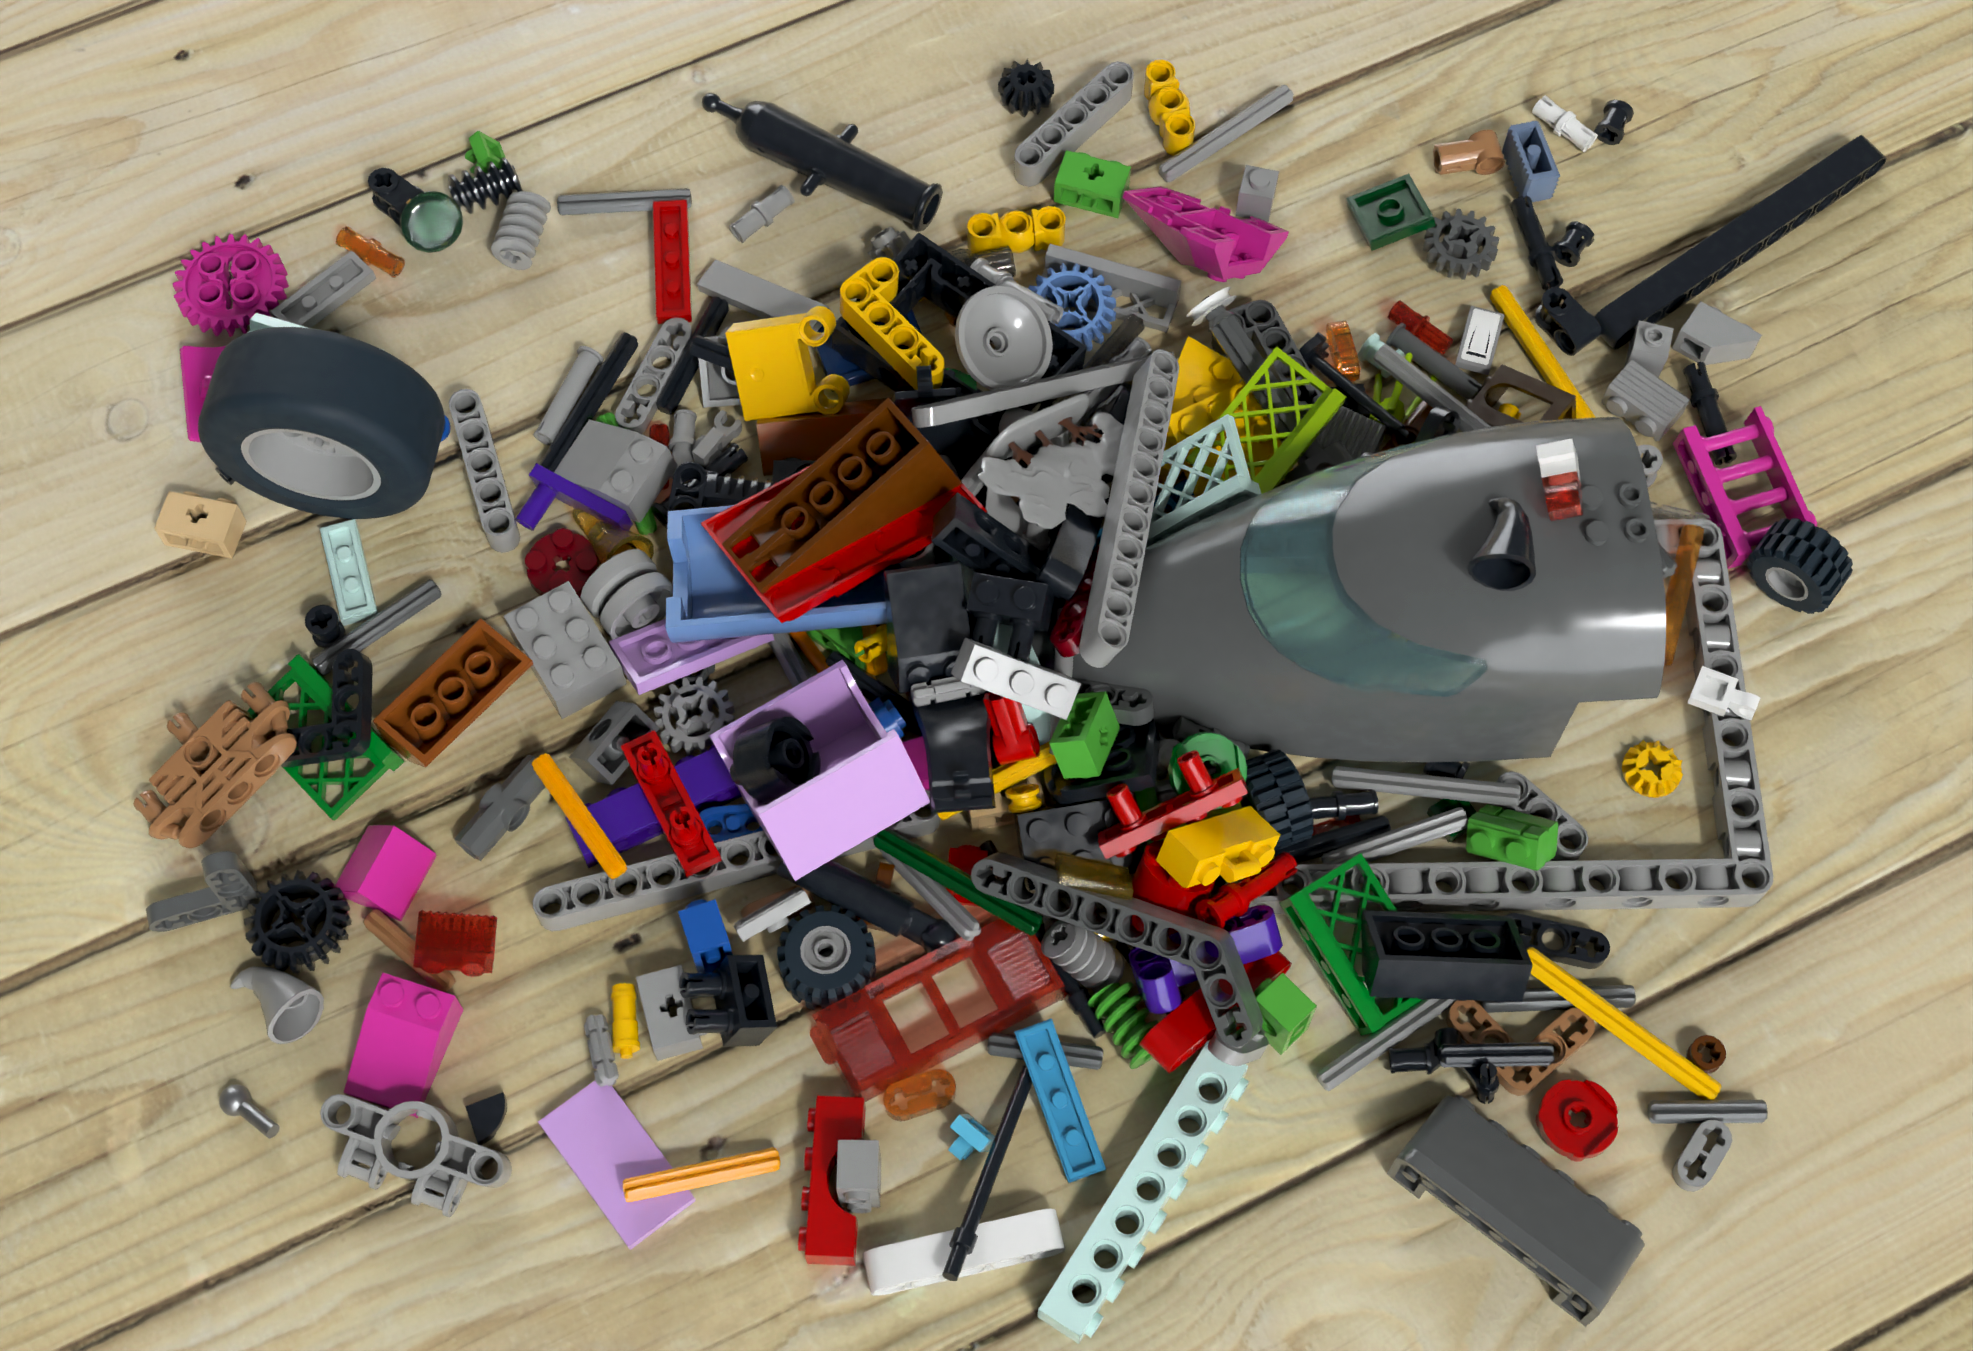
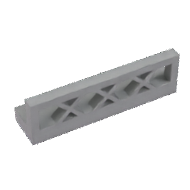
[1042,244,1181,333]

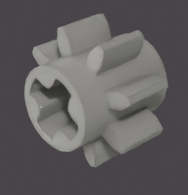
[868,227,911,260]

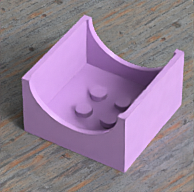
[709,660,930,881]

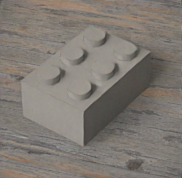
[504,581,627,719]

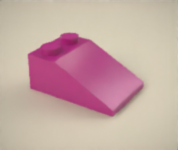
[344,972,463,1118]

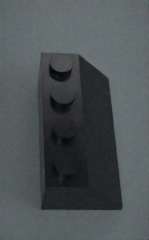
[1361,910,1533,1002]

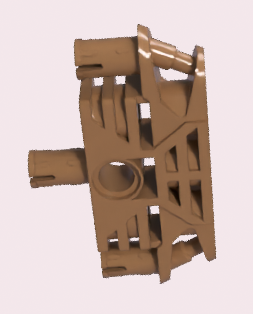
[133,682,296,849]

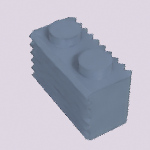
[1502,121,1560,204]

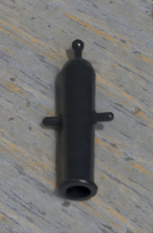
[702,93,943,232]

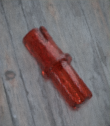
[1387,300,1453,354]

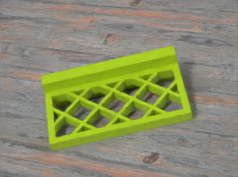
[1186,346,1346,494]

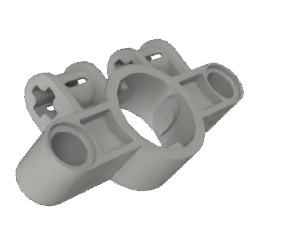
[320,1094,512,1217]

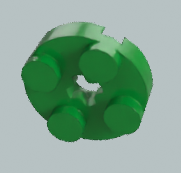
[1168,732,1247,810]

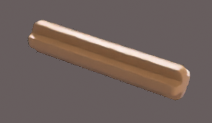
[363,909,456,993]

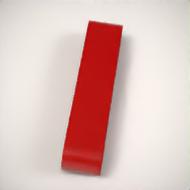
[1140,951,1292,1073]

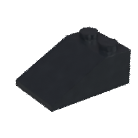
[884,561,971,693]

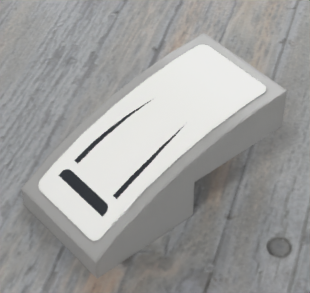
[1455,306,1505,375]

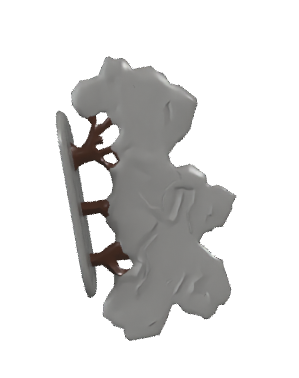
[978,393,1124,529]

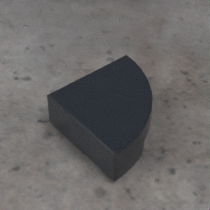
[465,1092,507,1145]

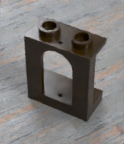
[1465,364,1576,427]

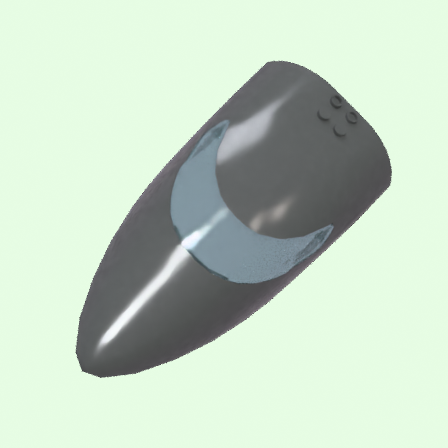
[1032,417,1666,762]

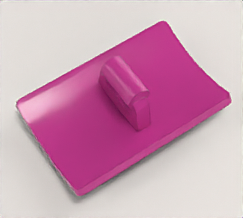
[180,346,226,442]

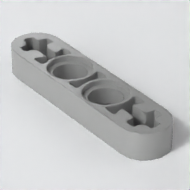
[615,318,692,434]

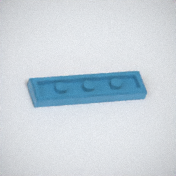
[1014,1018,1106,1184]

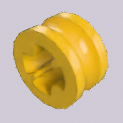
[1005,784,1042,813]

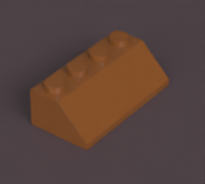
[373,618,534,768]

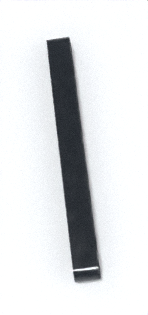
[1594,135,1887,350]

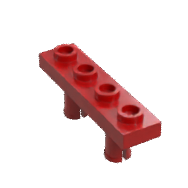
[620,730,722,877]
[1098,750,1248,859]

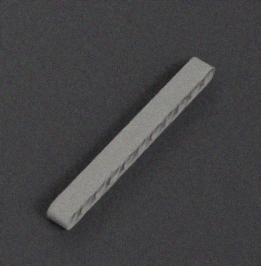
[1079,349,1179,668]
[533,790,941,931]

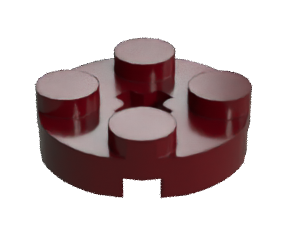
[525,528,599,598]

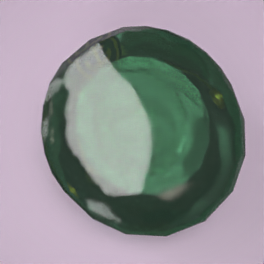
[400,191,463,253]

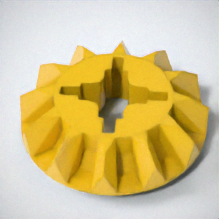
[1622,740,1683,798]

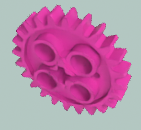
[173,234,289,337]

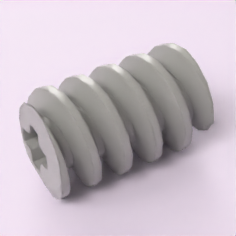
[491,191,551,270]
[1041,920,1125,993]

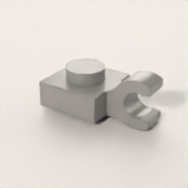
[692,410,742,468]

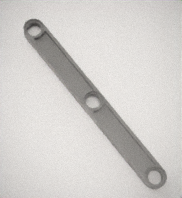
[911,352,1175,428]

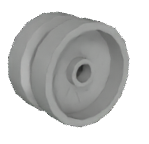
[580,549,673,640]

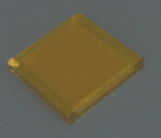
[1055,852,1134,900]

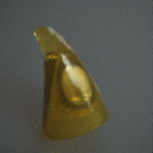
[572,509,654,565]

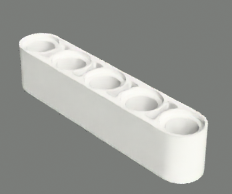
[863,1208,1065,1296]

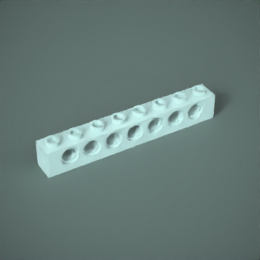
[1037,1041,1249,1344]

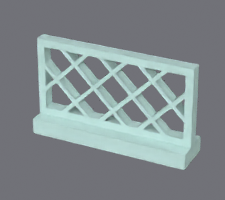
[1146,414,1261,548]

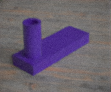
[515,463,633,536]

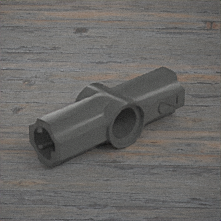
[454,754,546,861]

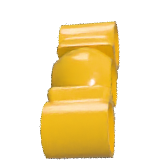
[1144,60,1195,156]
[967,206,1066,258]

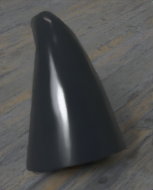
[1467,497,1536,591]

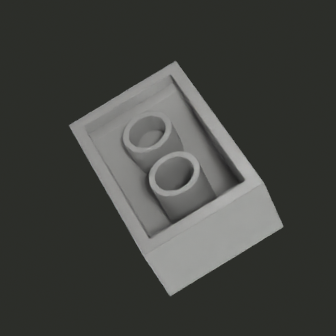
[554,419,678,523]

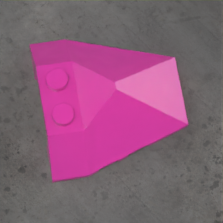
[1123,186,1289,282]

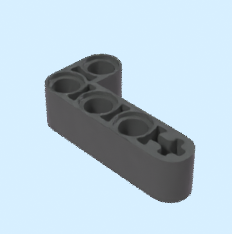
[1211,300,1322,418]

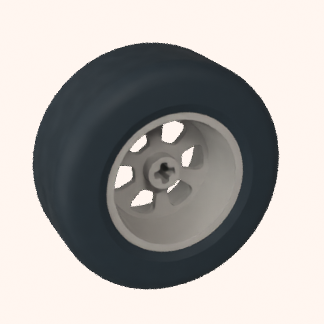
[198,327,445,519]

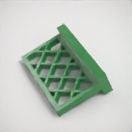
[247,654,405,821]
[1279,853,1422,1036]

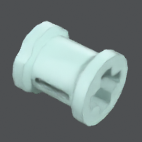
[1357,333,1404,378]

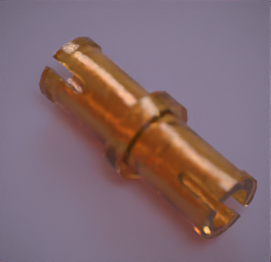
[336,226,405,278]

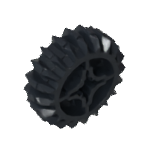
[244,870,352,975]

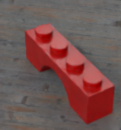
[798,1095,866,1266]

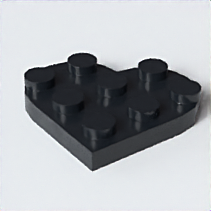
[1044,719,1160,806]

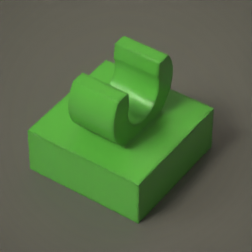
[465,131,506,174]

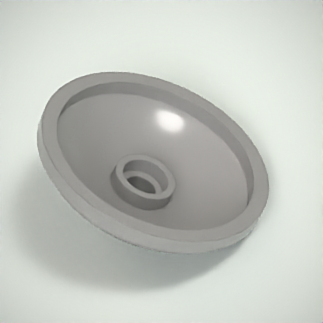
[955,286,1053,390]

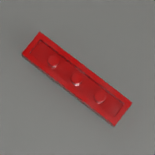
[653,200,692,324]

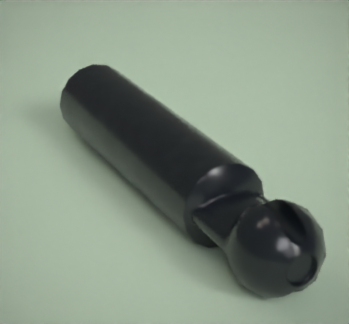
[776,860,959,957]

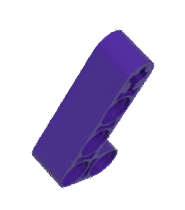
[1128,905,1283,1014]

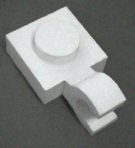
[1688,666,1760,720]

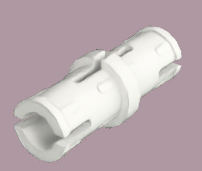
[1532,95,1598,152]

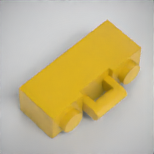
[1156,806,1281,888]

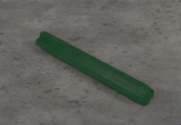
[873,828,1042,936]

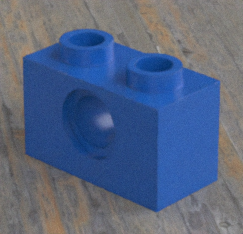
[678,899,733,973]

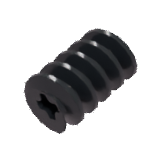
[448,157,523,218]

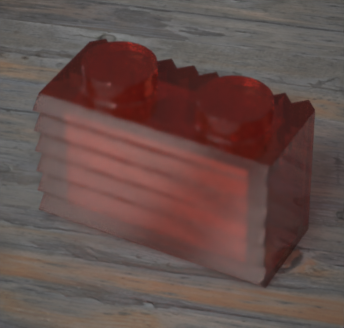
[413,910,497,977]

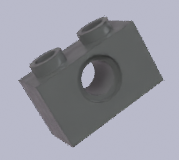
[569,701,660,785]

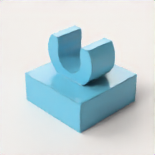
[948,1114,995,1160]

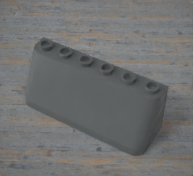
[1387,1095,1645,1327]

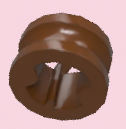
[1686,1035,1726,1074]

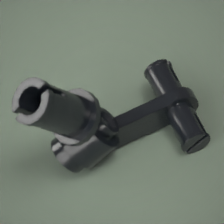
[1389,1027,1499,1104]

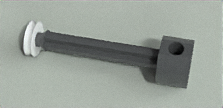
[1186,287,1354,483]

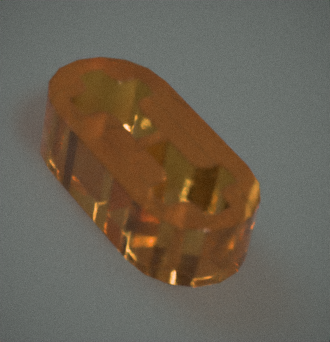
[1326,320,1360,381]
[883,1069,956,1121]

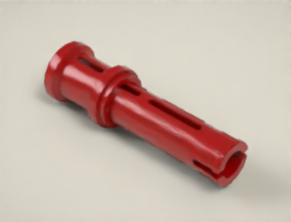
[1195,852,1298,928]

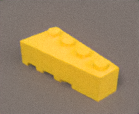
[1157,336,1243,489]

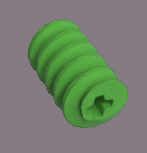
[1088,981,1159,1069]

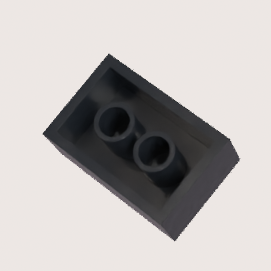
[1013,798,1141,891]

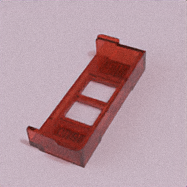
[810,919,1067,1102]

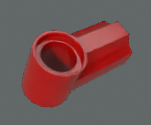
[983,692,1040,765]

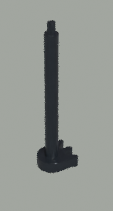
[1299,332,1411,439]

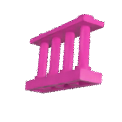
[1673,406,1817,569]

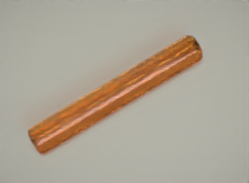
[1664,524,1704,666]

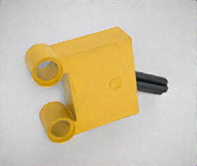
[689,306,850,421]

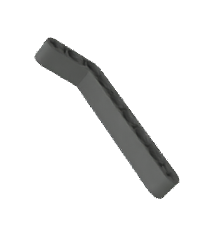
[971,852,1263,1047]

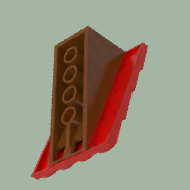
[701,397,987,623]

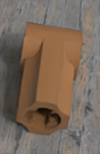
[1433,130,1505,175]

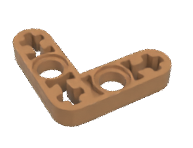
[1446,1000,1595,1096]

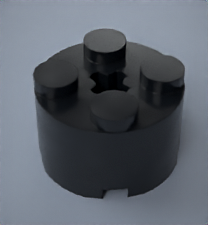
[730,716,821,804]

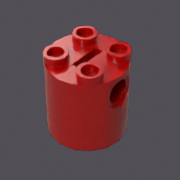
[1126,840,1216,935]

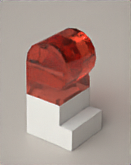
[1536,439,1584,521]

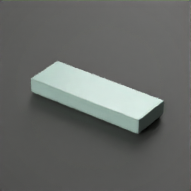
[320,519,378,626]

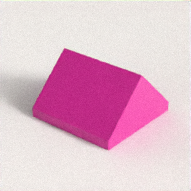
[334,825,437,921]

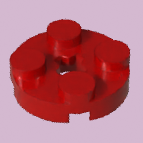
[1535,1079,1619,1162]

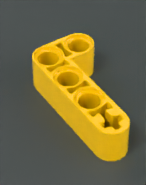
[840,257,945,390]

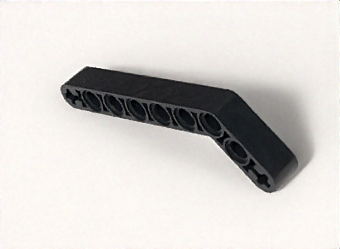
[1035,388,1131,601]

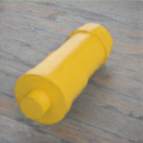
[611,983,640,1059]

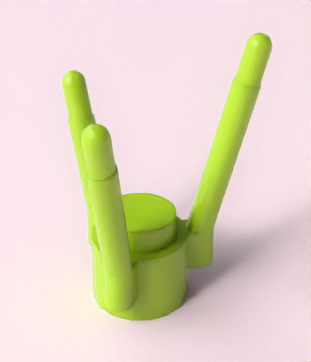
[1369,352,1437,434]

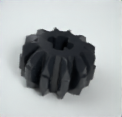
[998,58,1055,117]

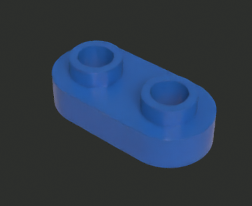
[869,697,907,739]
[699,804,763,843]

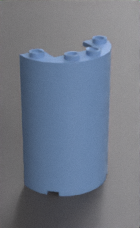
[665,505,901,643]

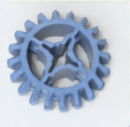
[1028,263,1116,352]

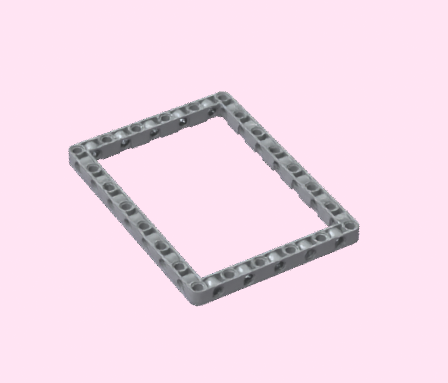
[1204,519,1773,914]

